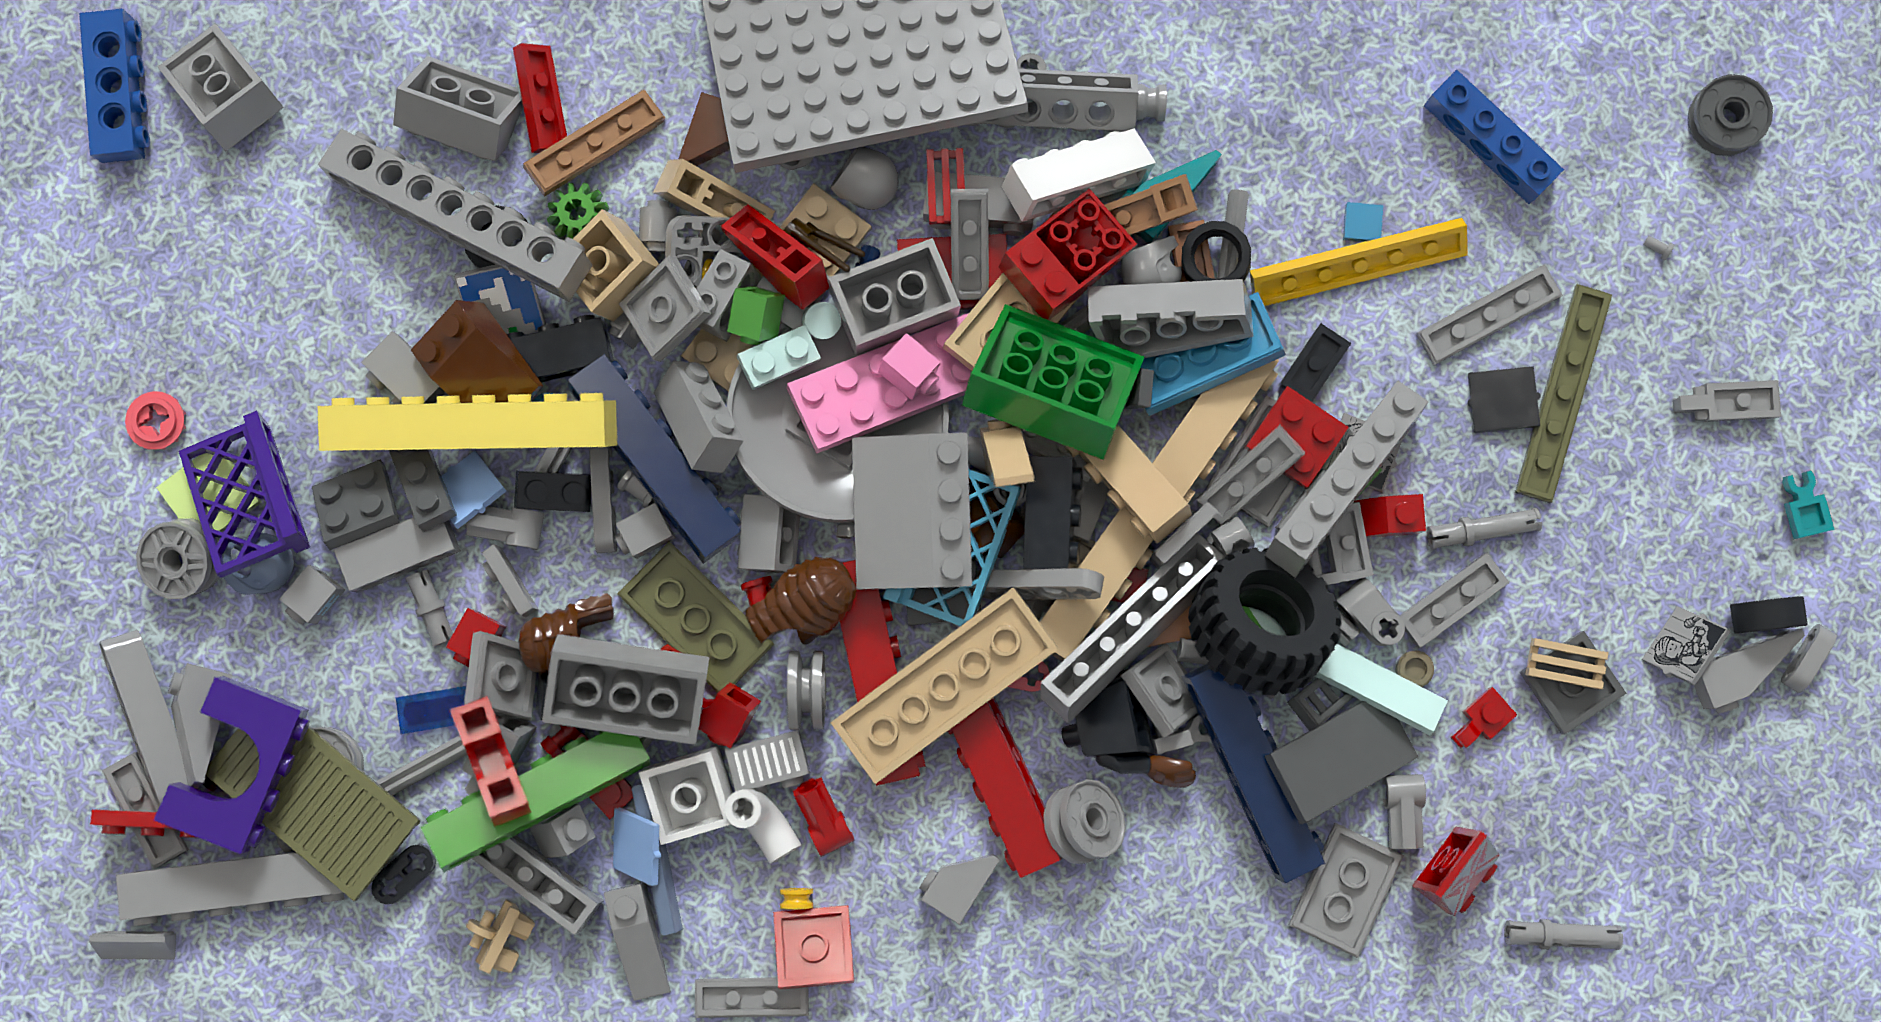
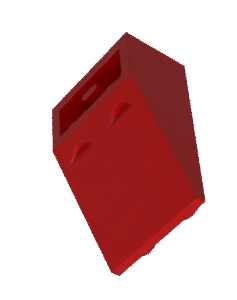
[999,188,1137,320]

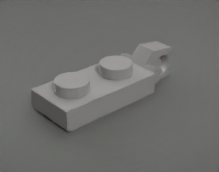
[1673,380,1781,422]

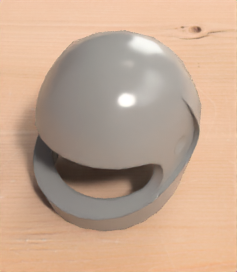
[830,146,898,210]
[1121,236,1182,285]

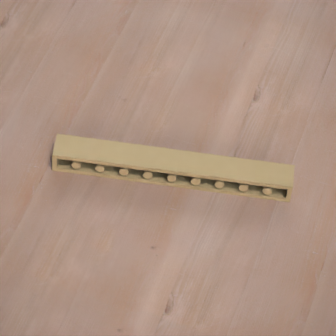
[1040,359,1280,662]

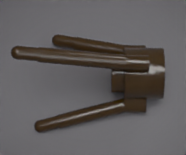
[783,218,865,272]

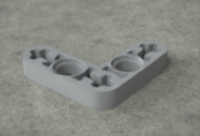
[665,215,741,289]

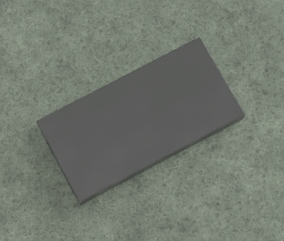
[1264,701,1418,824]

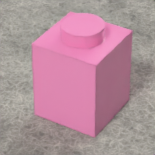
[878,333,941,400]

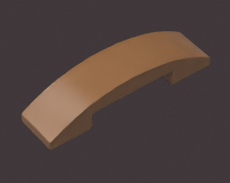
[1104,174,1198,236]

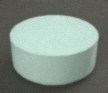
[802,302,841,339]

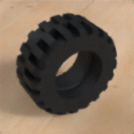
[1188,548,1342,695]

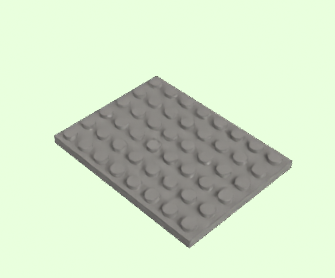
[702,0,1028,173]

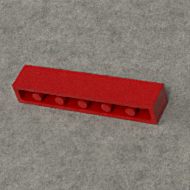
[840,560,926,786]
[947,697,1063,878]

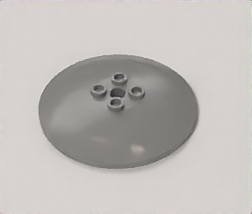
[726,321,949,523]

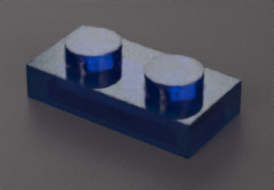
[395,686,466,734]

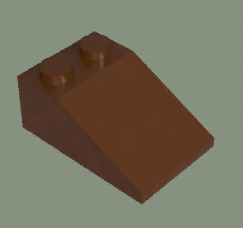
[411,300,543,403]

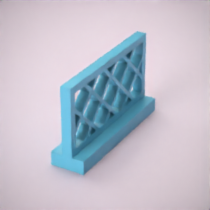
[883,469,1022,626]

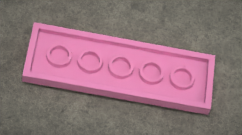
[786,313,972,454]

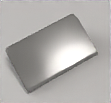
[89,931,176,960]

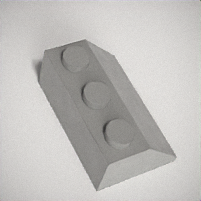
[393,56,523,162]

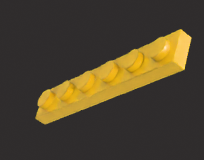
[1249,218,1468,306]

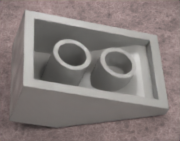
[157,23,284,151]

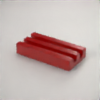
[926,148,965,225]

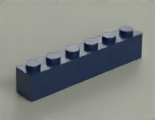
[568,354,741,564]
[1181,664,1325,884]

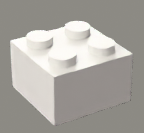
[639,745,733,845]

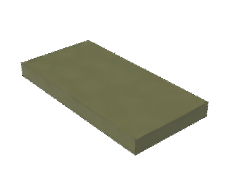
[617,541,775,693]

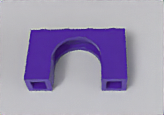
[154,676,310,854]

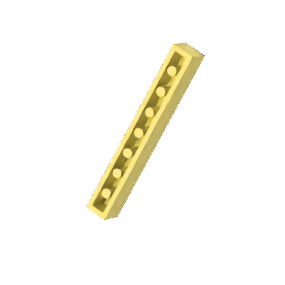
[317,393,617,451]

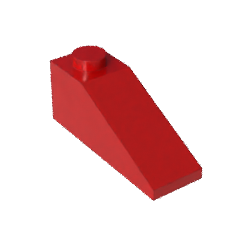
[721,204,830,310]

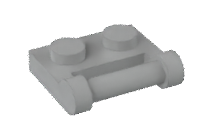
[1306,502,1374,585]

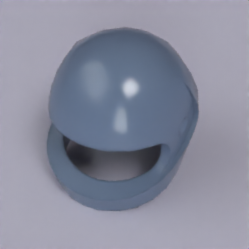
[222,533,294,595]

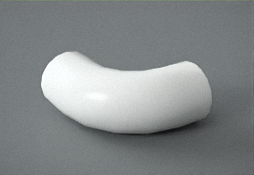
[725,789,802,864]

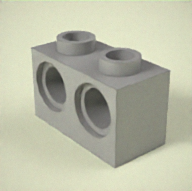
[696,249,762,342]

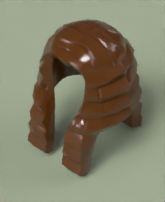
[745,557,856,645]
[518,593,614,676]

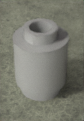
[639,200,677,254]

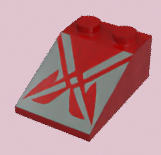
[1412,826,1500,916]

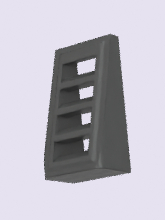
[1287,678,1354,731]

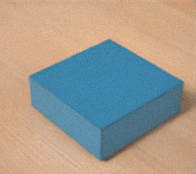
[1343,202,1384,242]

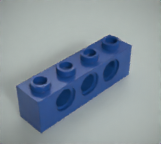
[79,8,150,163]
[1423,69,1564,204]

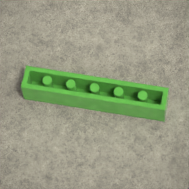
[420,731,650,873]

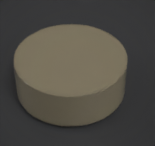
[1395,651,1434,687]

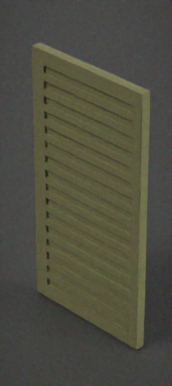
[206,693,421,901]

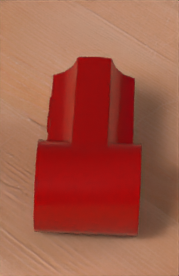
[793,777,855,857]

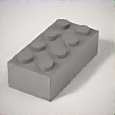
[542,634,710,745]

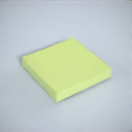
[156,448,262,532]

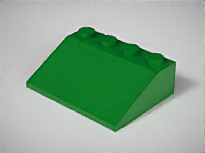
[962,304,1145,460]

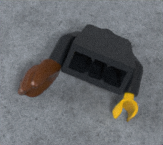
[1061,669,1196,788]

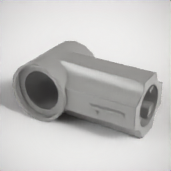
[466,506,545,550]
[1382,774,1426,849]

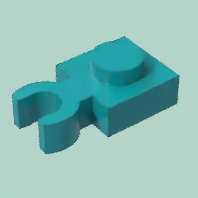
[1782,470,1835,539]

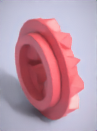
[125,391,186,450]

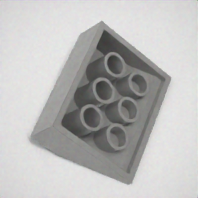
[852,433,972,589]

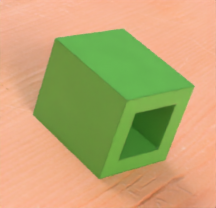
[727,286,785,345]

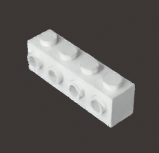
[1001,128,1156,222]

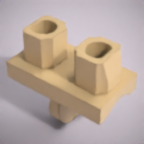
[466,899,535,974]

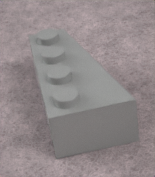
[1088,279,1254,358]

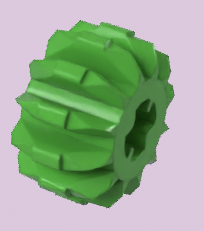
[547,183,610,239]

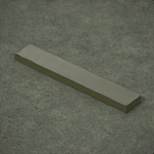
[1515,284,1613,503]

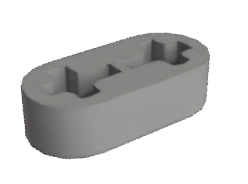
[1781,624,1837,693]

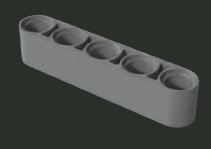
[99,630,188,809]

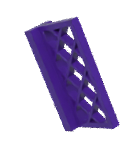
[178,410,311,578]

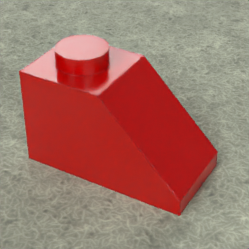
[1354,494,1426,538]

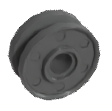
[1688,74,1773,156]

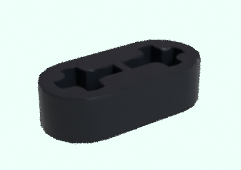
[371,844,436,904]

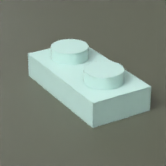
[737,325,821,390]

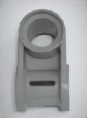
[1337,577,1405,646]

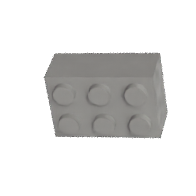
[828,238,961,356]

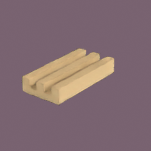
[1525,638,1609,689]

